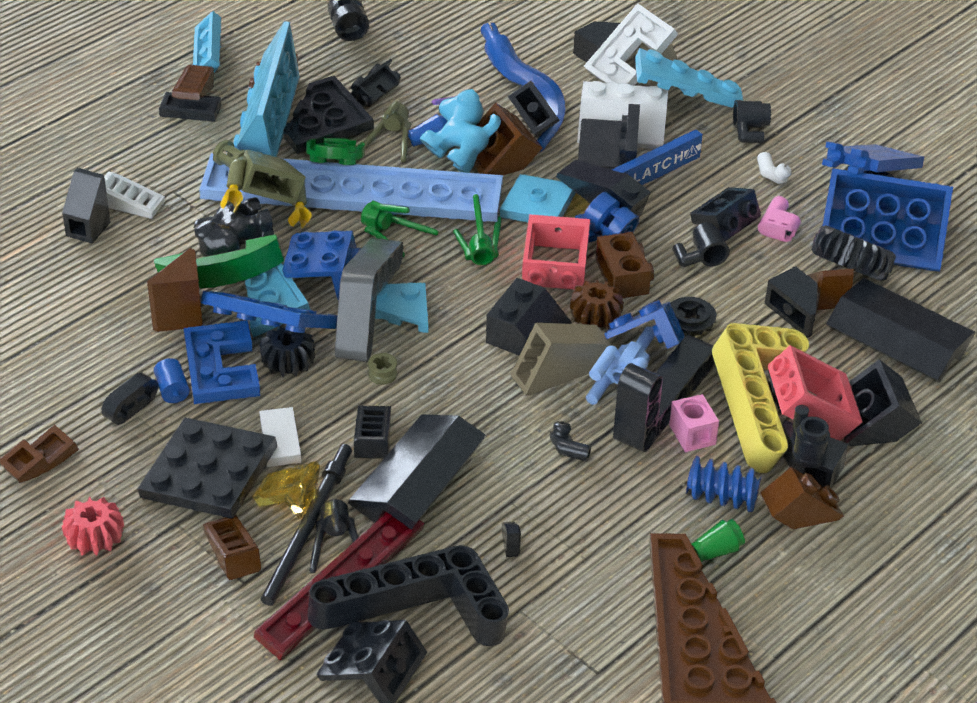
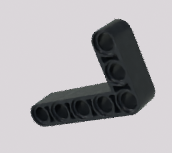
[613,335,715,452]
[307,545,509,646]

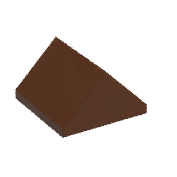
[147,248,203,332]

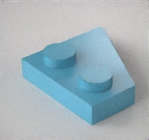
[375,283,428,333]

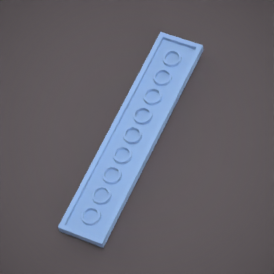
[199,153,503,222]

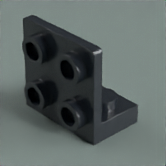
[578,104,640,170]
[316,620,427,703]

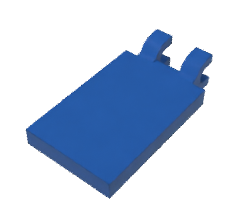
[822,141,924,174]

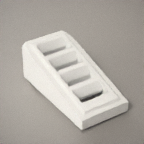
[104,172,165,219]

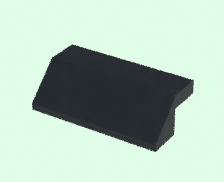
[826,277,975,383]
[348,414,486,530]

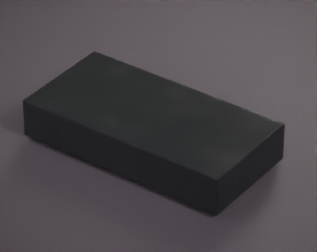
[159,92,222,122]

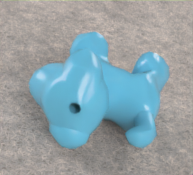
[420,89,501,173]

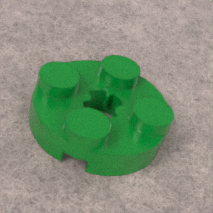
[306,138,365,165]

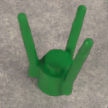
[453,194,502,265]
[361,200,439,257]

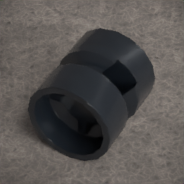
[328,0,369,41]

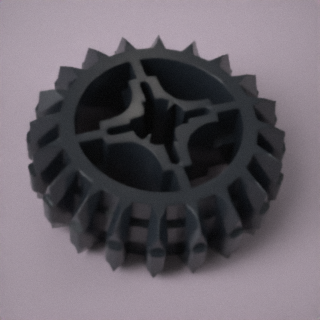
[811,225,896,281]

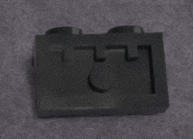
[690,187,761,241]

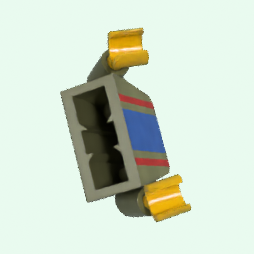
[220,150,312,229]

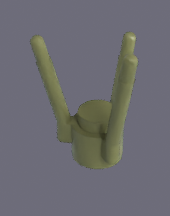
[363,101,412,163]

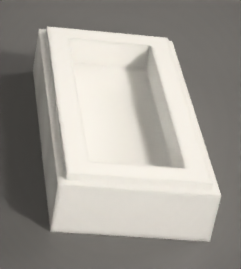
[259,407,301,467]

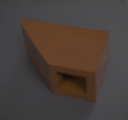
[760,467,844,530]

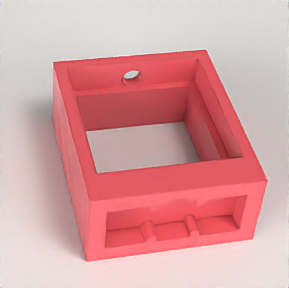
[522,214,590,290]
[767,345,862,441]

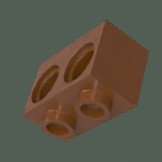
[596,231,654,298]

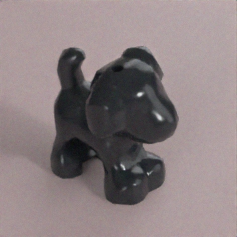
[193,197,274,257]

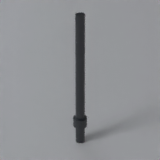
[261,444,353,606]

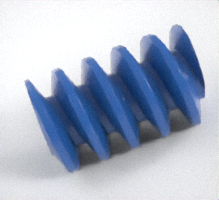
[686,456,762,513]

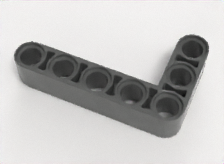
[335,238,403,362]

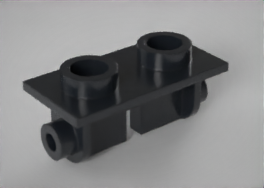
[350,58,401,107]

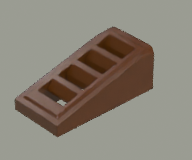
[172,65,214,100]
[203,515,261,580]

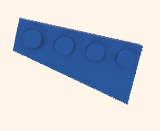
[201,291,338,333]

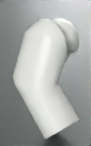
[757,152,792,184]

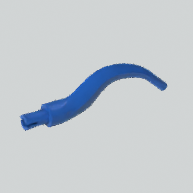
[480,23,565,152]

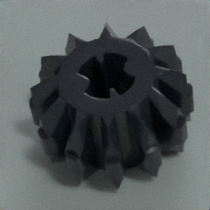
[260,326,315,378]

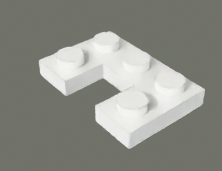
[584,3,678,85]

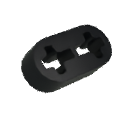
[101,372,158,425]

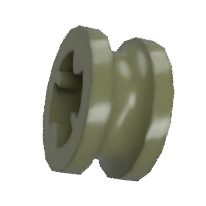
[368,353,397,385]

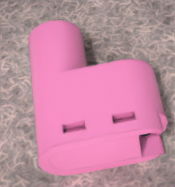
[758,196,801,242]

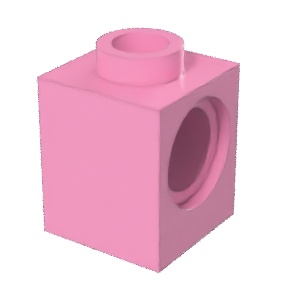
[669,394,719,452]

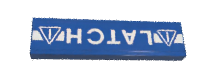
[612,129,703,185]

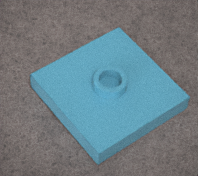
[500,174,576,223]

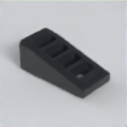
[354,405,391,459]

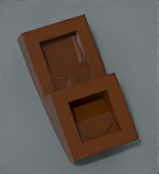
[0,424,79,483]

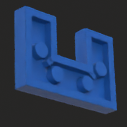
[183,320,260,404]

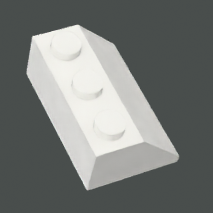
[577,81,668,149]

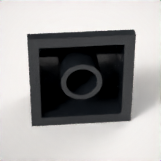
[486,278,572,356]
[840,359,922,447]

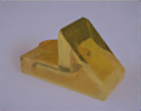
[252,461,320,520]

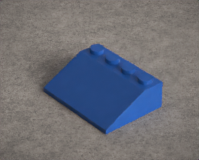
[822,168,953,272]

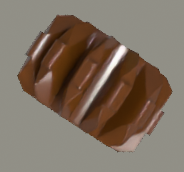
[570,279,624,330]

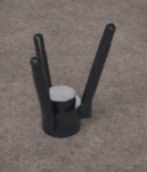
[309,499,359,574]

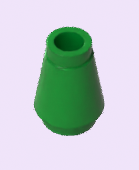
[691,519,745,562]

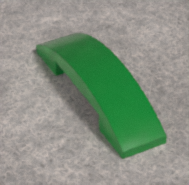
[154,234,284,289]

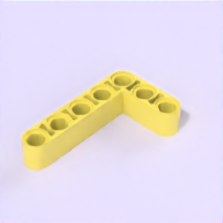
[712,323,809,473]

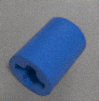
[154,358,190,403]

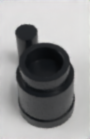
[733,100,771,143]
[672,222,730,267]
[792,405,830,468]

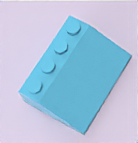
[234,21,300,157]

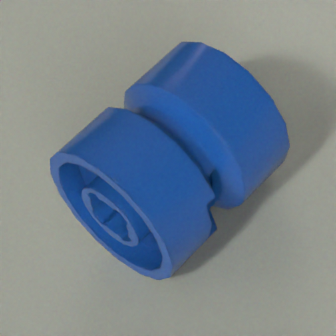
[582,192,640,236]

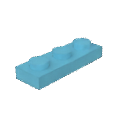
[193,11,221,73]

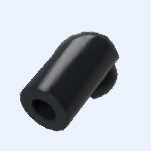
[550,421,591,462]

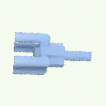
[586,326,655,405]

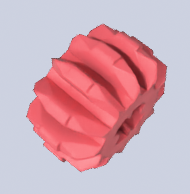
[62,496,124,556]

